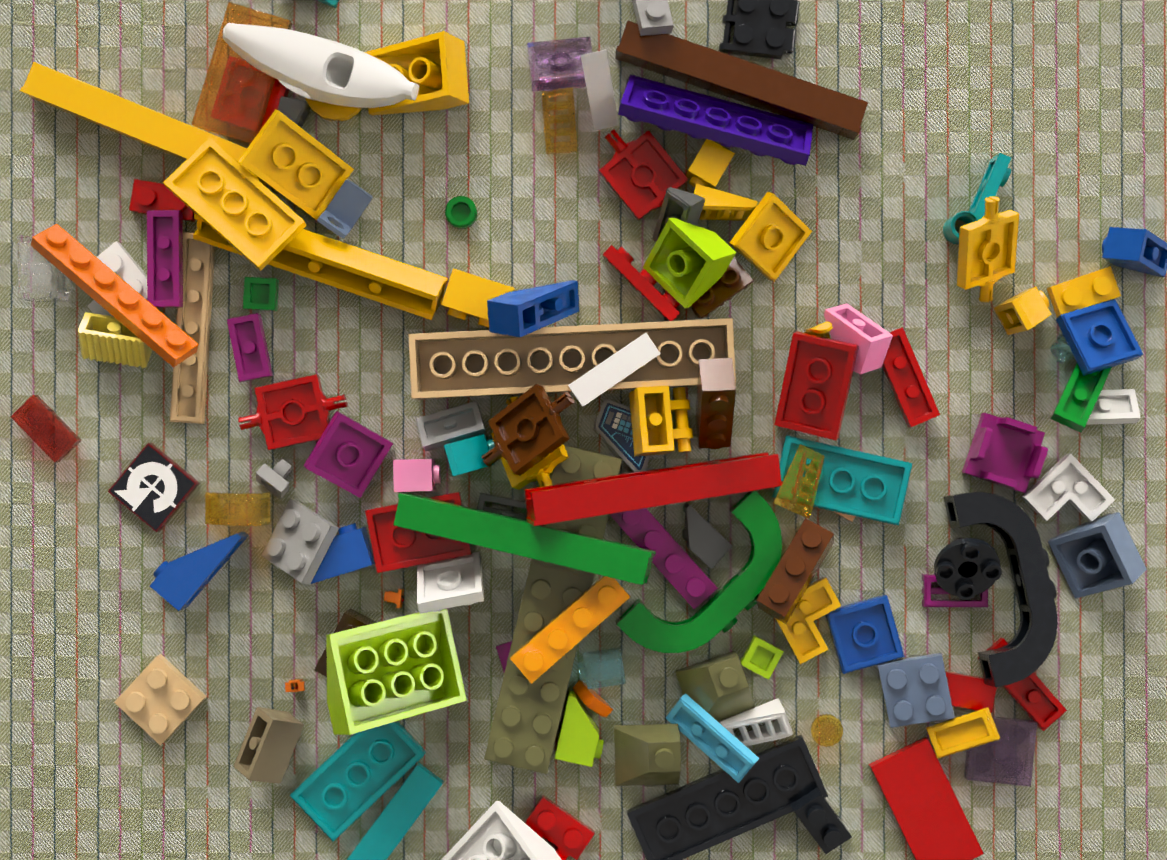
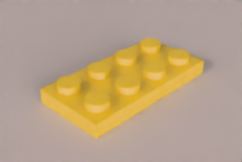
[163,138,306,271]

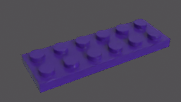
[618,74,813,166]

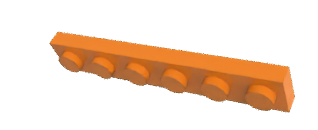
[31,224,199,368]

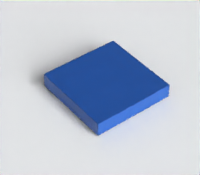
[1056,299,1144,376]
[825,595,905,674]

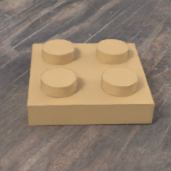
[114,654,207,746]

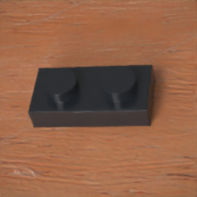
[791,787,852,854]

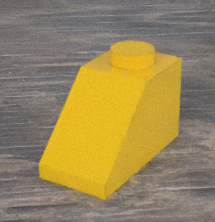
[993,286,1051,335]

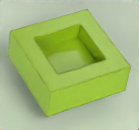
[740,635,784,680]

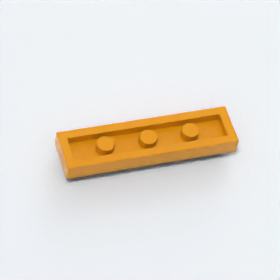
[510,576,630,684]

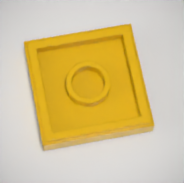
[729,192,812,282]

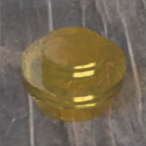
[811,714,843,747]

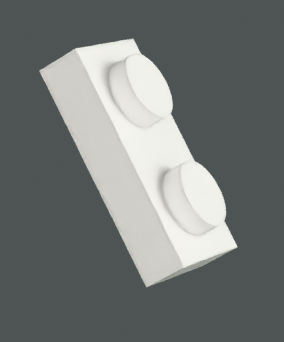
[1086,389,1141,425]

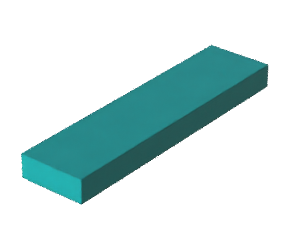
[347,762,444,860]

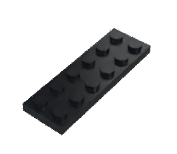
[627,735,828,860]

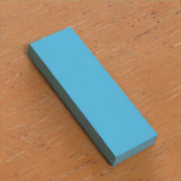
[666,693,759,783]

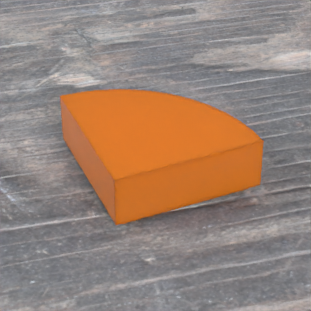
[573,680,613,718]

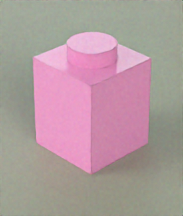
[393,459,441,492]

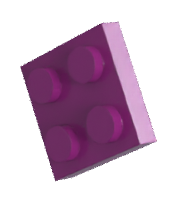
[303,411,393,498]

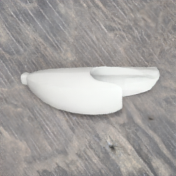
[223,23,419,108]

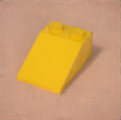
[364,31,469,116]

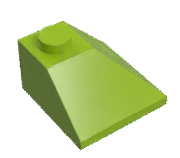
[642,218,737,309]

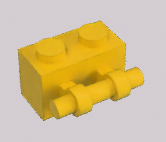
[629,386,693,457]

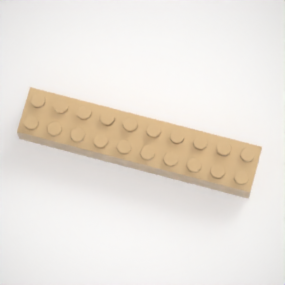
[408,318,736,400]

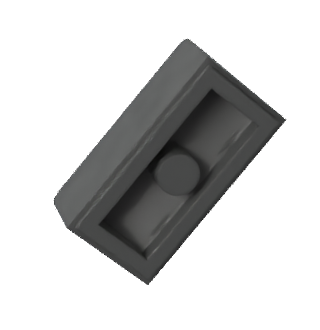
[652,187,705,241]

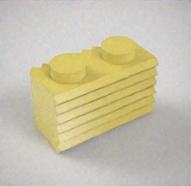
[78,312,152,369]

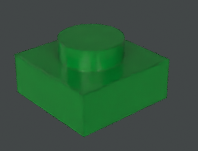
[243,277,279,311]

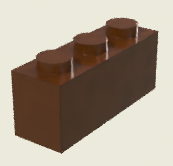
[695,358,736,450]
[756,518,834,624]

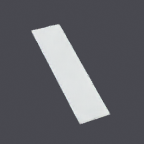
[581,49,619,131]
[568,333,661,407]

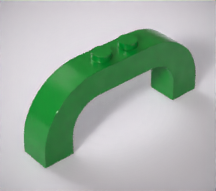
[616,490,782,653]

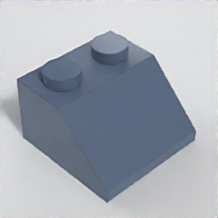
[1048,512,1147,599]

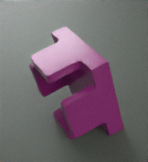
[962,413,1048,493]

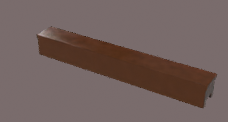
[615,21,868,140]

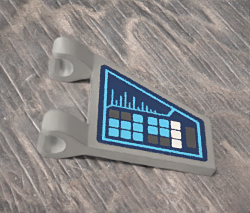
[594,398,676,472]

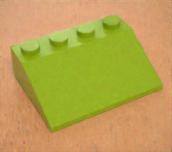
[326,609,467,735]

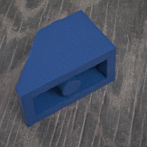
[1102,227,1167,277]
[311,523,375,584]

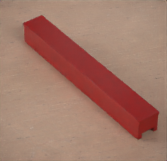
[524,452,783,526]

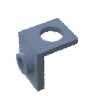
[317,179,373,239]

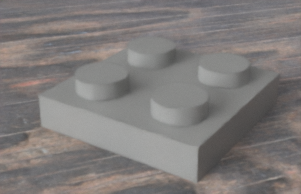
[261,499,339,585]

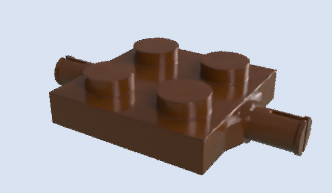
[482,384,574,476]

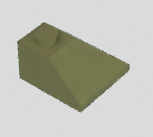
[675,650,755,723]
[614,724,681,786]

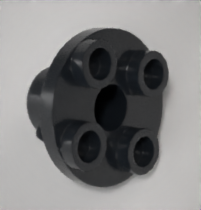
[934,538,1002,600]

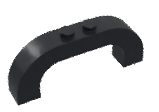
[944,492,1058,687]

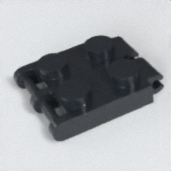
[719,0,800,60]

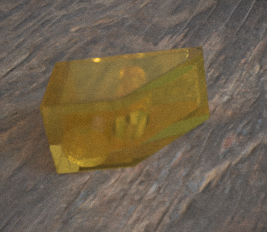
[205,492,270,526]

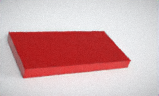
[869,737,984,860]

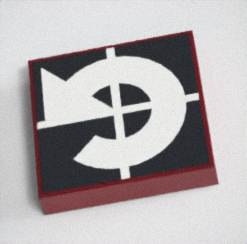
[108,443,200,532]

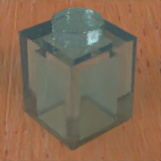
[578,647,626,689]

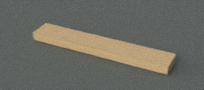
[170,232,216,424]

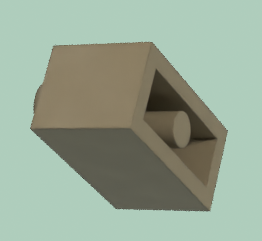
[233,707,304,784]

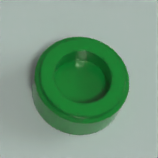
[445,196,478,229]

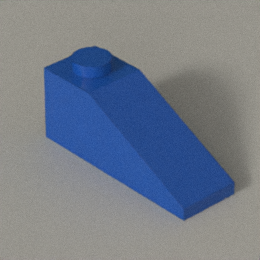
[487,280,579,337]
[150,532,249,611]

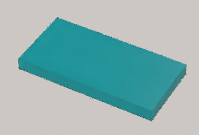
[772,435,913,526]
[290,721,426,841]

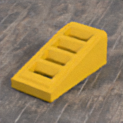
[693,184,758,221]

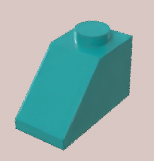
[444,434,495,476]

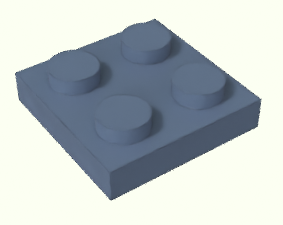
[878,653,955,728]

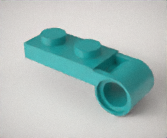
[943,153,1011,244]

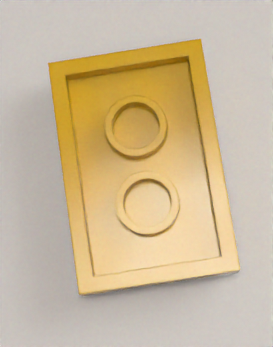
[238,109,354,220]

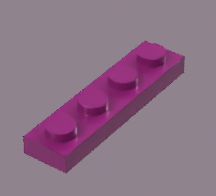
[609,508,718,609]

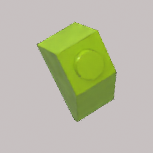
[554,690,604,767]

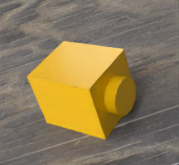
[686,139,735,189]

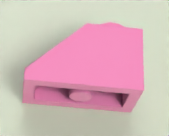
[824,303,893,375]

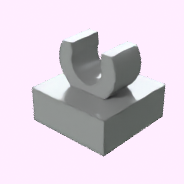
[256,459,292,500]

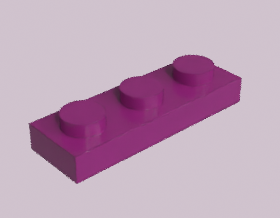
[147,210,183,308]

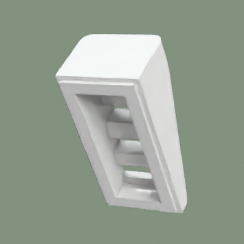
[720,698,793,746]

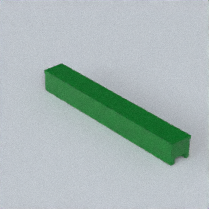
[393,493,656,585]

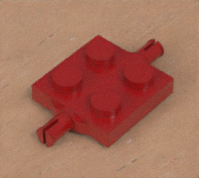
[599,129,688,221]
[238,374,348,450]

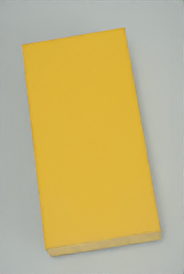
[926,707,1000,759]

